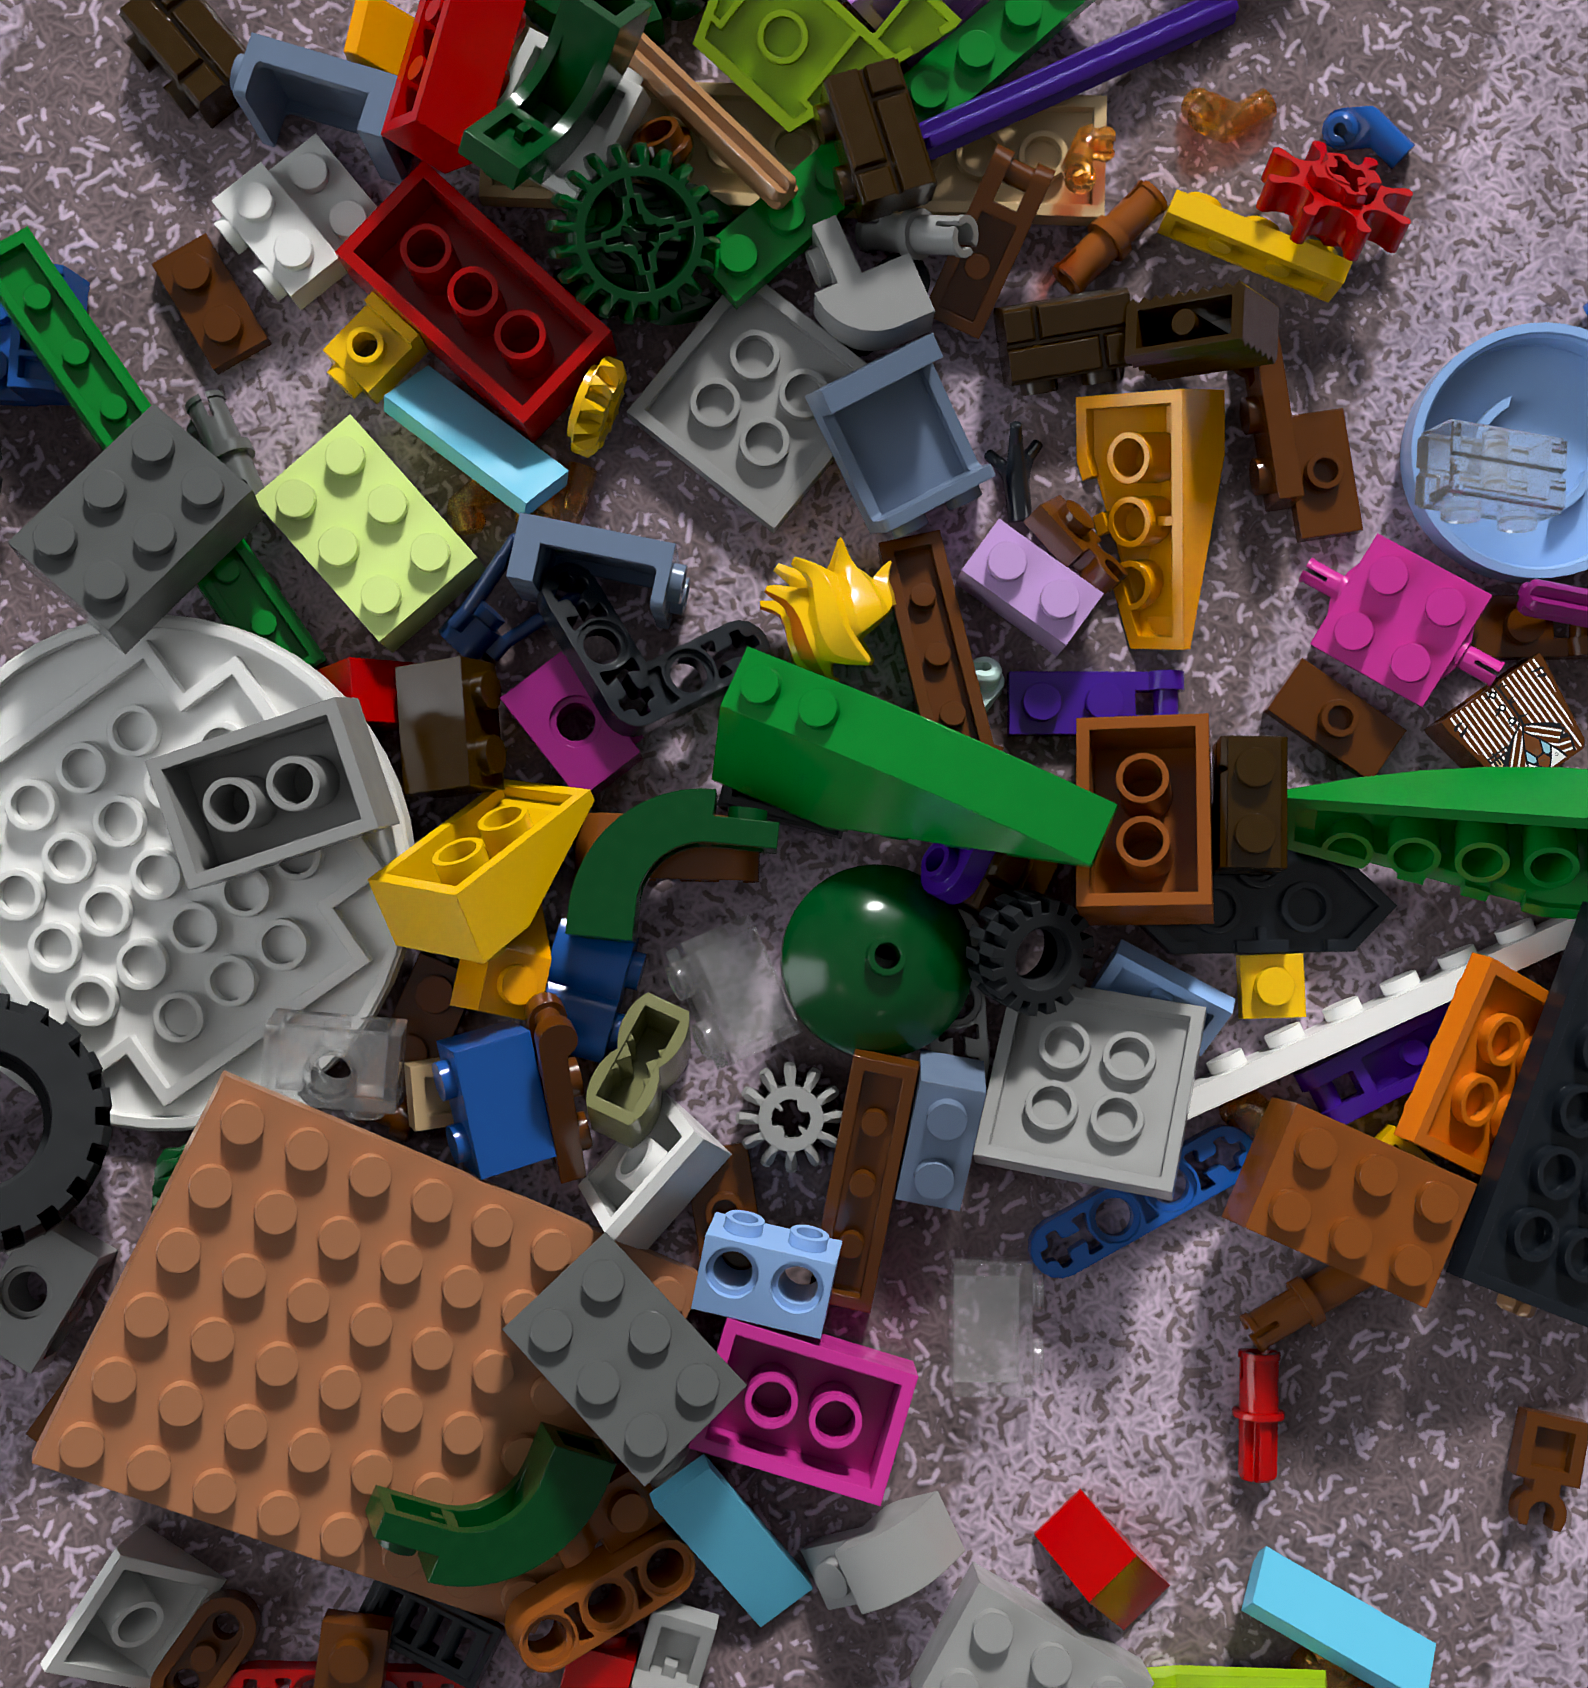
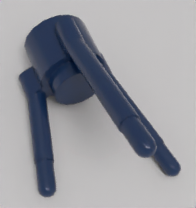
[438,533,581,662]

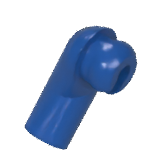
[1322,106,1415,169]

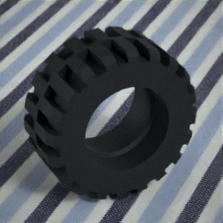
[0,993,112,1253]

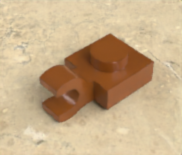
[555,1462,665,1569]

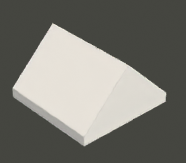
[578,1091,732,1250]
[40,1524,226,1688]

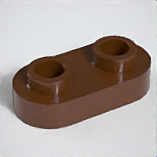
[150,1589,261,1688]

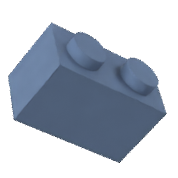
[895,1049,986,1211]

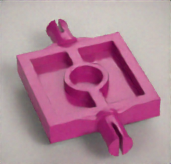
[1299,533,1505,708]

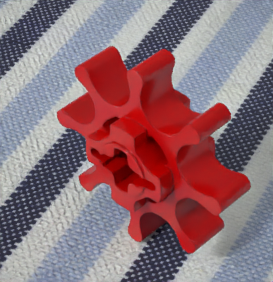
[1256,141,1413,261]

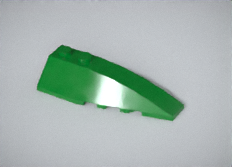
[712,646,1119,868]
[1287,767,1588,919]

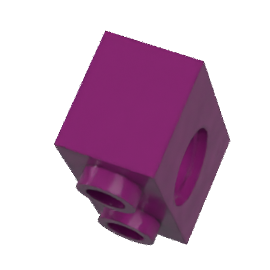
[500,651,644,797]

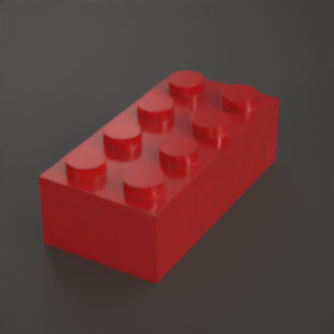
[335,160,618,443]

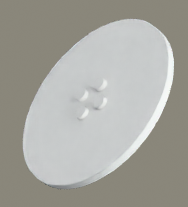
[0,615,415,1131]

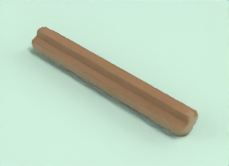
[628,32,798,210]

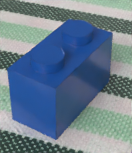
[432,1020,556,1180]

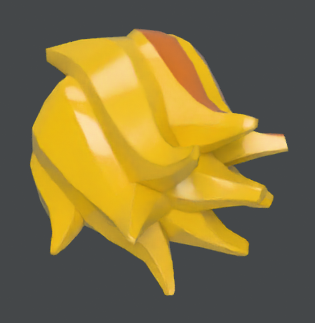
[760,537,896,682]

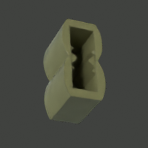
[586,993,691,1148]

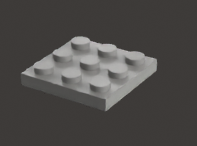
[627,284,867,534]
[973,985,1206,1201]

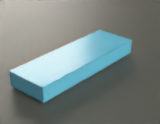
[384,365,569,514]
[649,1454,813,1627]
[1241,1546,1436,1688]

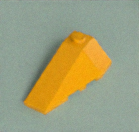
[1076,389,1225,650]

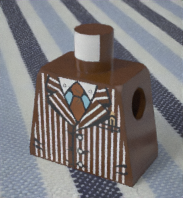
[1423,653,1585,768]

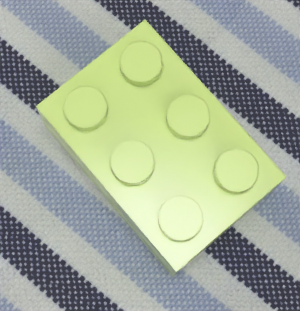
[255,414,486,653]

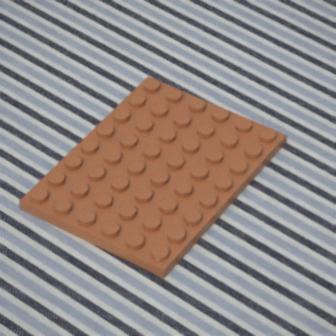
[32,1070,698,1634]

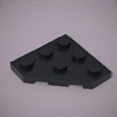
[1138,838,1397,954]

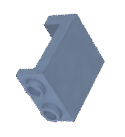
[230,32,414,184]
[805,333,996,539]
[506,512,690,629]

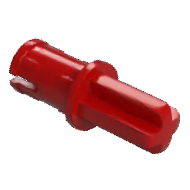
[1232,1348,1285,1483]

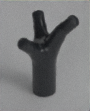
[984,421,1043,523]

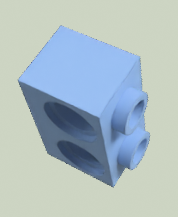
[691,1210,842,1339]

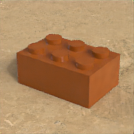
[1076,713,1214,926]
[1221,1097,1477,1309]

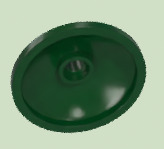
[780,864,973,1057]

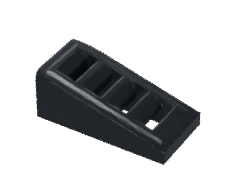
[358,1580,506,1688]

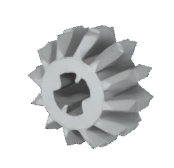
[736,1061,843,1173]

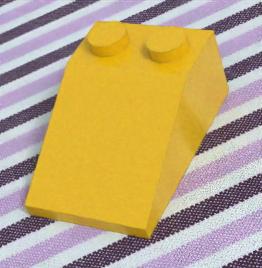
[367,779,595,964]

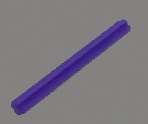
[919,0,1239,161]

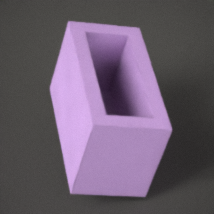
[955,519,1104,656]

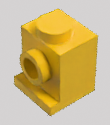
[323,291,429,404]

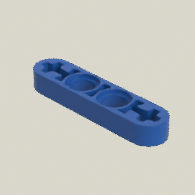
[1028,1124,1253,1279]

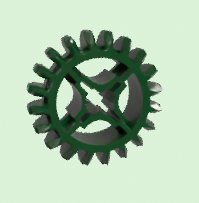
[546,142,721,325]

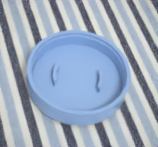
[1400,322,1588,583]

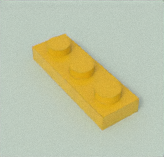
[1157,189,1353,303]

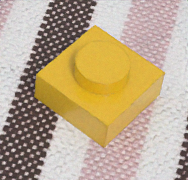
[1236,953,1306,1019]

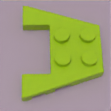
[693,0,962,133]

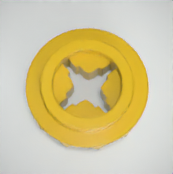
[567,356,627,458]

